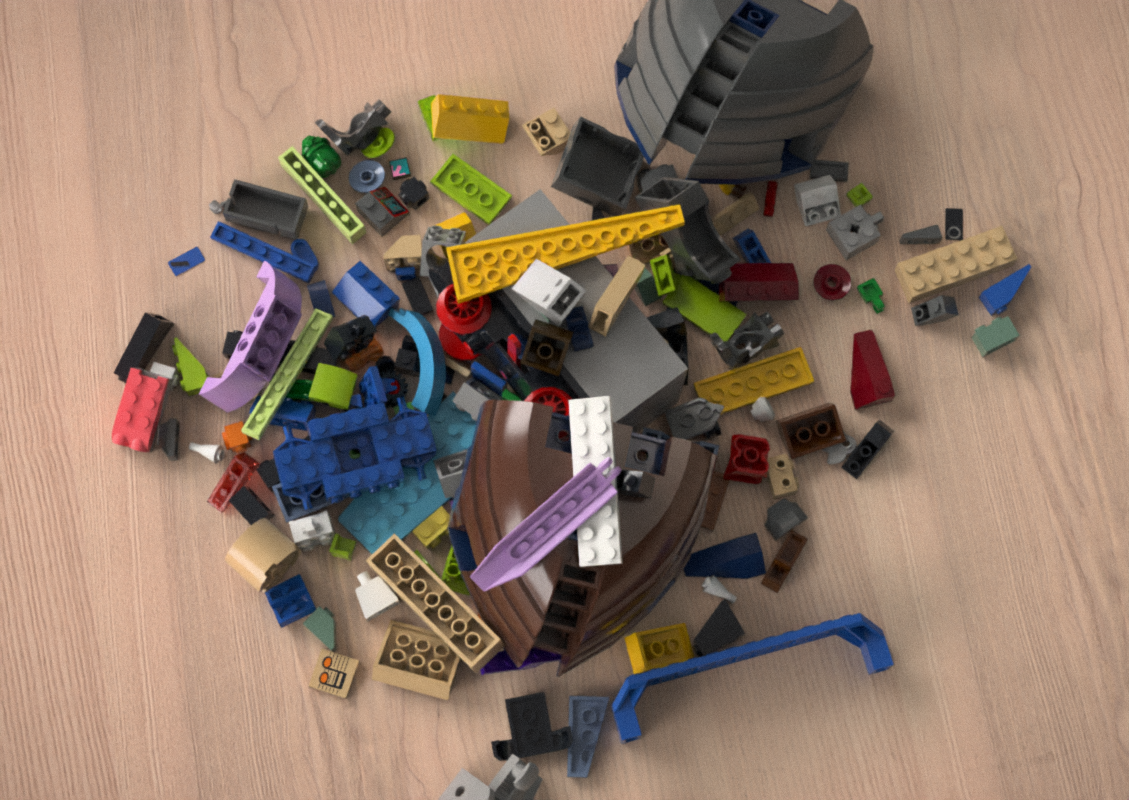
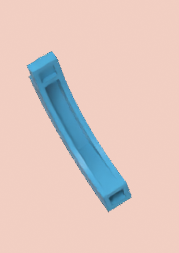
[388,308,446,416]

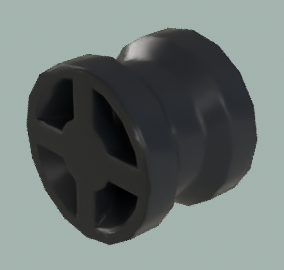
[703,421,721,440]

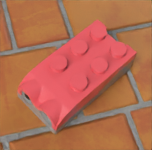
[112,367,174,453]

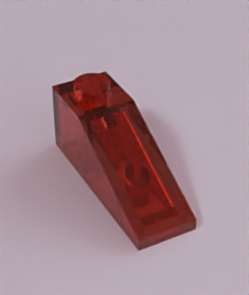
[207,452,259,513]

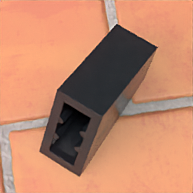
[692,599,745,657]

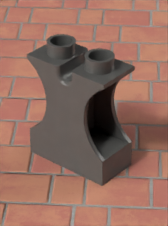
[635,177,740,284]

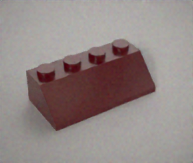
[719,263,799,302]

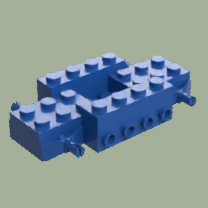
[273,397,437,511]

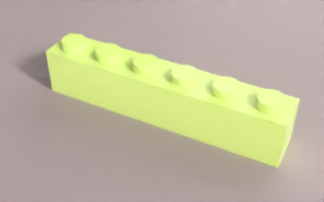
[278,146,366,244]

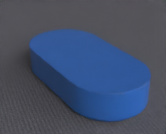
[291,239,319,272]

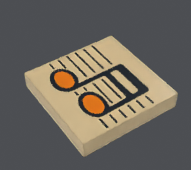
[309,649,360,699]

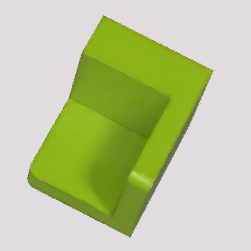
[330,533,356,561]

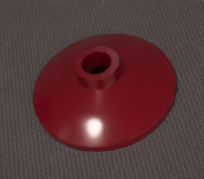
[813,264,851,301]

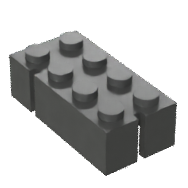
[223,179,309,240]

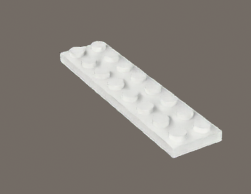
[569,396,623,567]

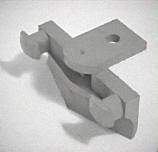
[438,754,543,800]

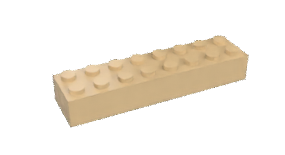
[366,533,504,674]

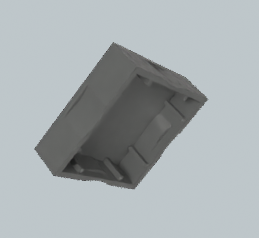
[551,116,644,217]

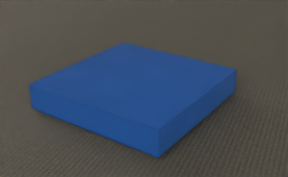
[471,361,507,397]

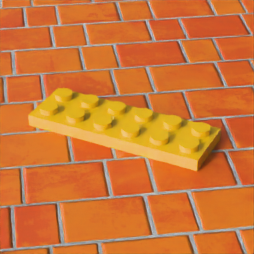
[693,347,815,415]

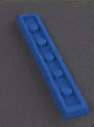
[210,221,317,284]

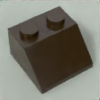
[520,319,574,376]

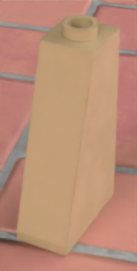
[588,256,646,337]

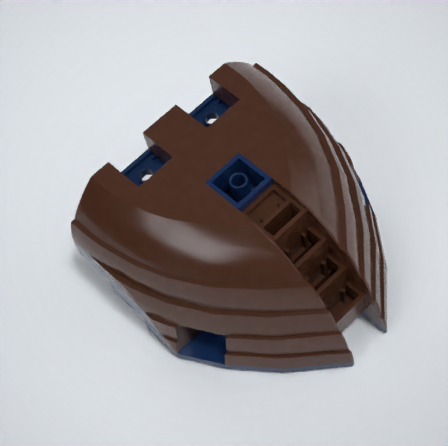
[447,399,717,677]

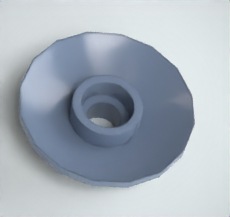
[349,160,385,193]

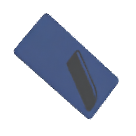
[168,247,205,276]

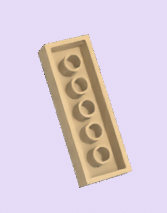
[894,226,1017,304]

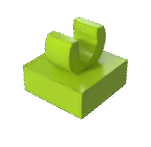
[846,183,873,207]

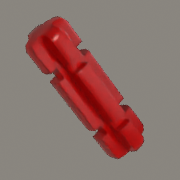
[763,181,778,217]

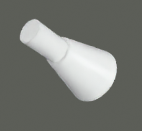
[189,442,225,464]
[702,575,737,604]

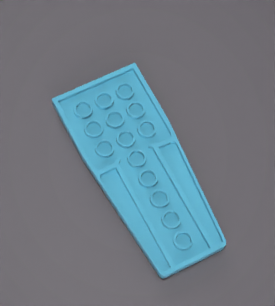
[338,391,477,554]

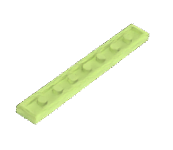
[242,309,333,440]

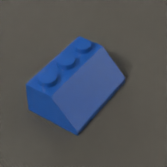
[332,261,400,328]
[249,396,316,431]

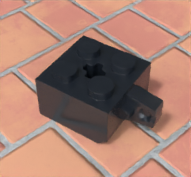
[324,315,377,362]

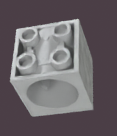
[420,226,466,277]

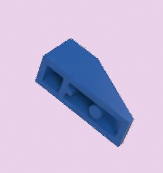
[732,229,771,263]
[979,264,1031,316]

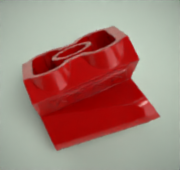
[723,434,770,484]

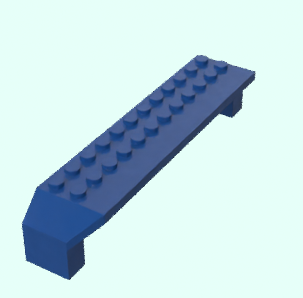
[611,613,894,744]

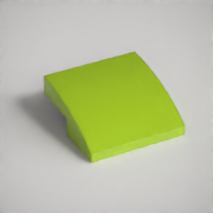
[309,363,358,410]

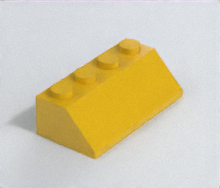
[431,94,509,144]

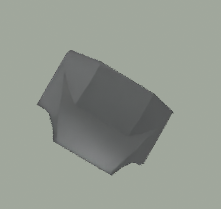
[157,419,180,461]
[764,498,808,541]

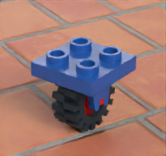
[359,366,408,408]

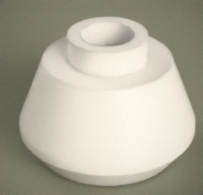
[751,397,775,422]

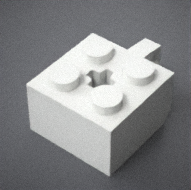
[289,510,335,551]

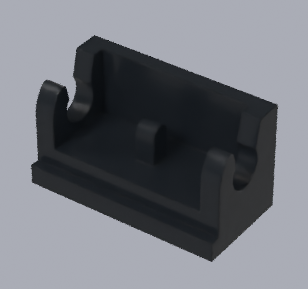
[229,486,275,525]

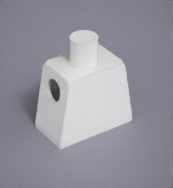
[355,571,400,622]

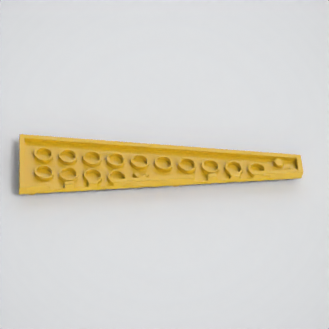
[446,205,685,304]

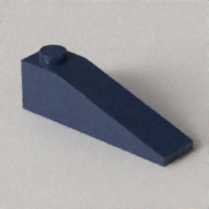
[683,533,766,579]

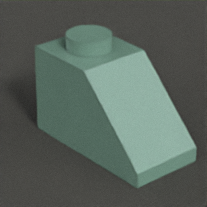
[303,606,336,652]

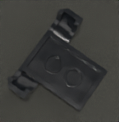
[491,692,573,761]

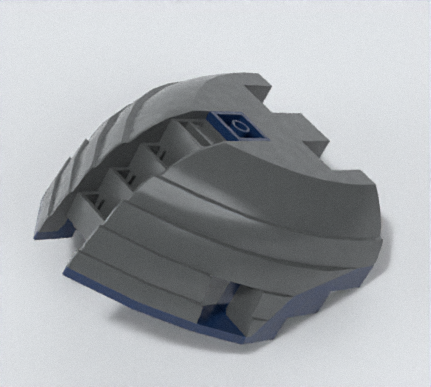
[614,0,874,185]

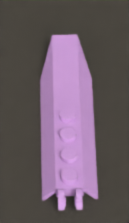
[470,457,621,591]

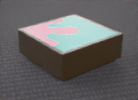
[389,157,411,180]

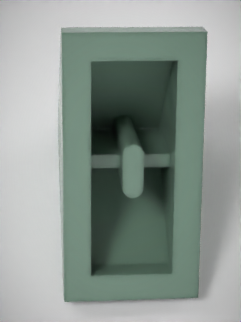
[634,268,662,307]

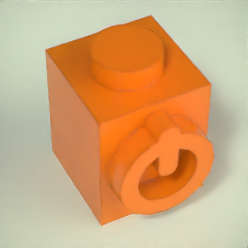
[222,421,253,453]

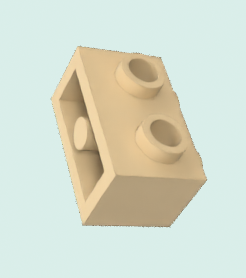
[767,454,800,500]

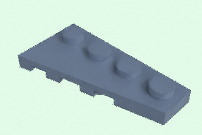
[567,696,609,778]

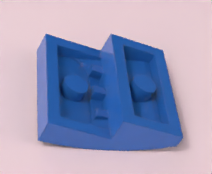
[265,574,316,628]

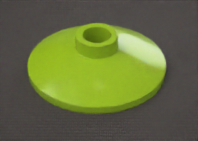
[361,127,395,158]

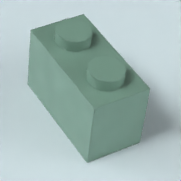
[972,316,1020,357]

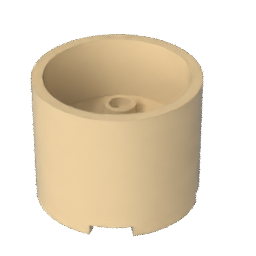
[225,518,301,593]

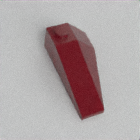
[850,330,895,410]

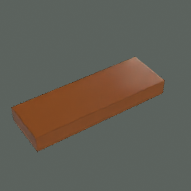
[701,471,730,531]

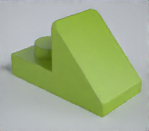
[650,254,680,296]

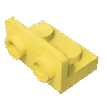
[412,506,450,549]

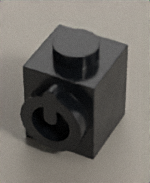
[398,177,429,210]

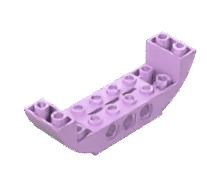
[199,261,302,413]

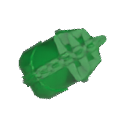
[301,135,341,178]

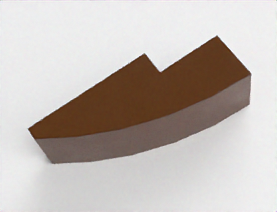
[760,529,808,593]

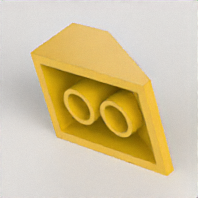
[624,623,694,674]

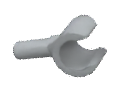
[209,200,227,214]

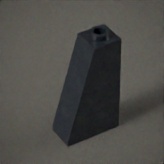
[114,312,174,383]

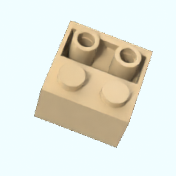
[522,108,570,156]
[383,235,422,273]

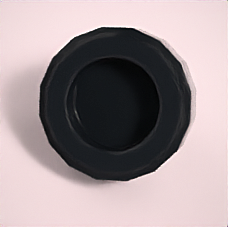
[375,356,395,374]

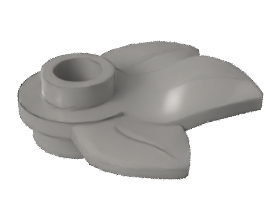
[821,432,856,464]

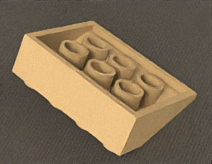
[372,619,461,700]

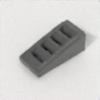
[899,225,942,244]

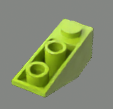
[172,337,208,396]

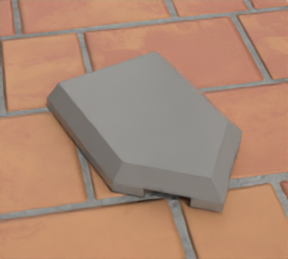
[664,398,724,440]

